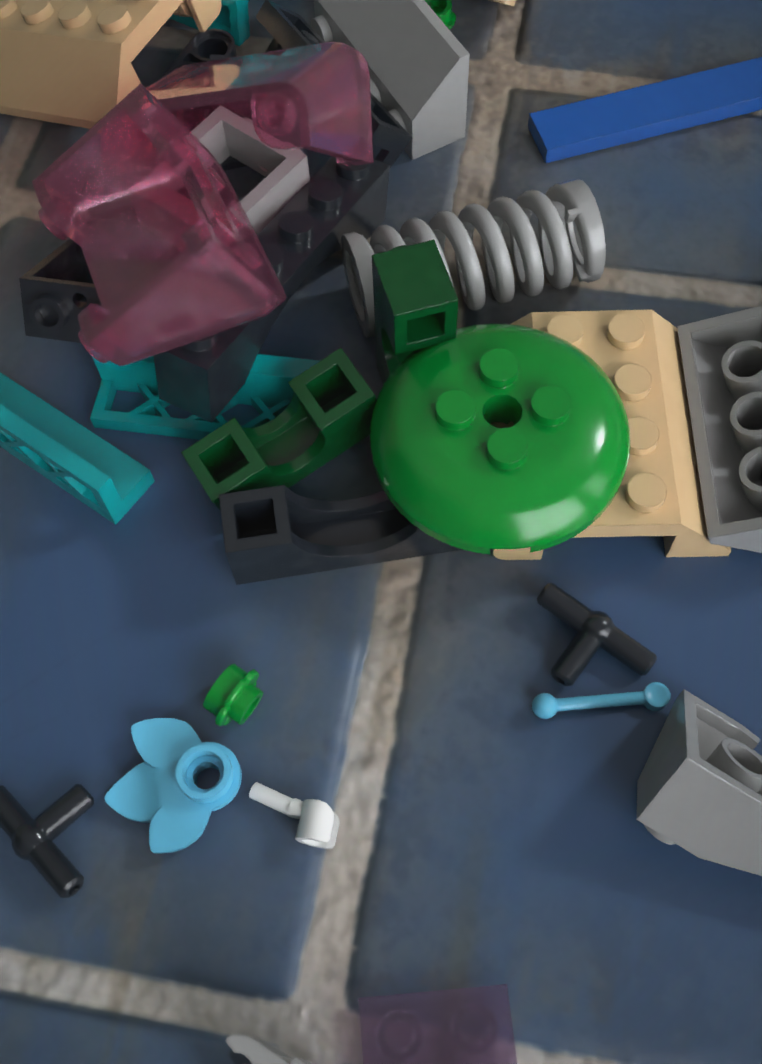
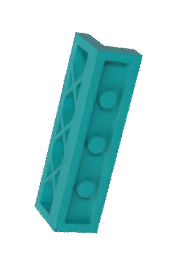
[90,342,320,440]
[0,372,155,525]

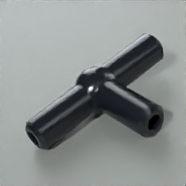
[537,583,657,686]
[0,784,94,898]

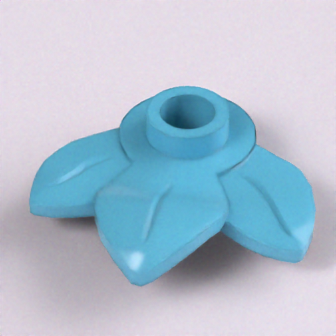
[104,718,242,854]

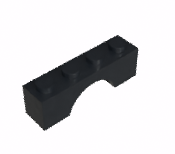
[219,485,463,585]

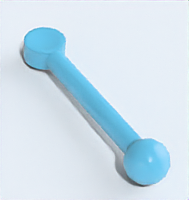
[532,682,671,719]

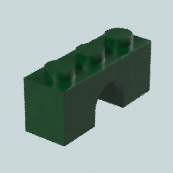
[372,239,459,385]
[181,347,377,511]

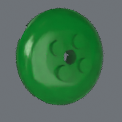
[370,324,631,554]

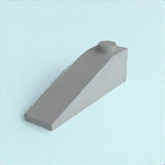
[636,689,762,876]

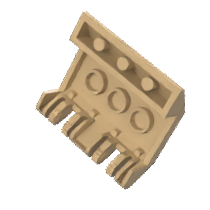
[0,0,222,134]
[490,310,731,560]

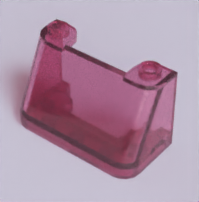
[99,42,373,182]
[32,83,286,366]

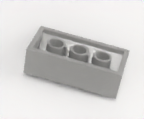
[311,0,470,160]
[677,306,762,553]

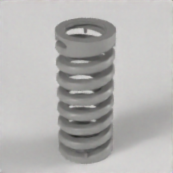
[341,179,606,338]

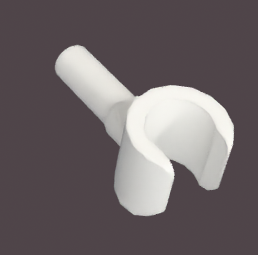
[249,782,340,849]

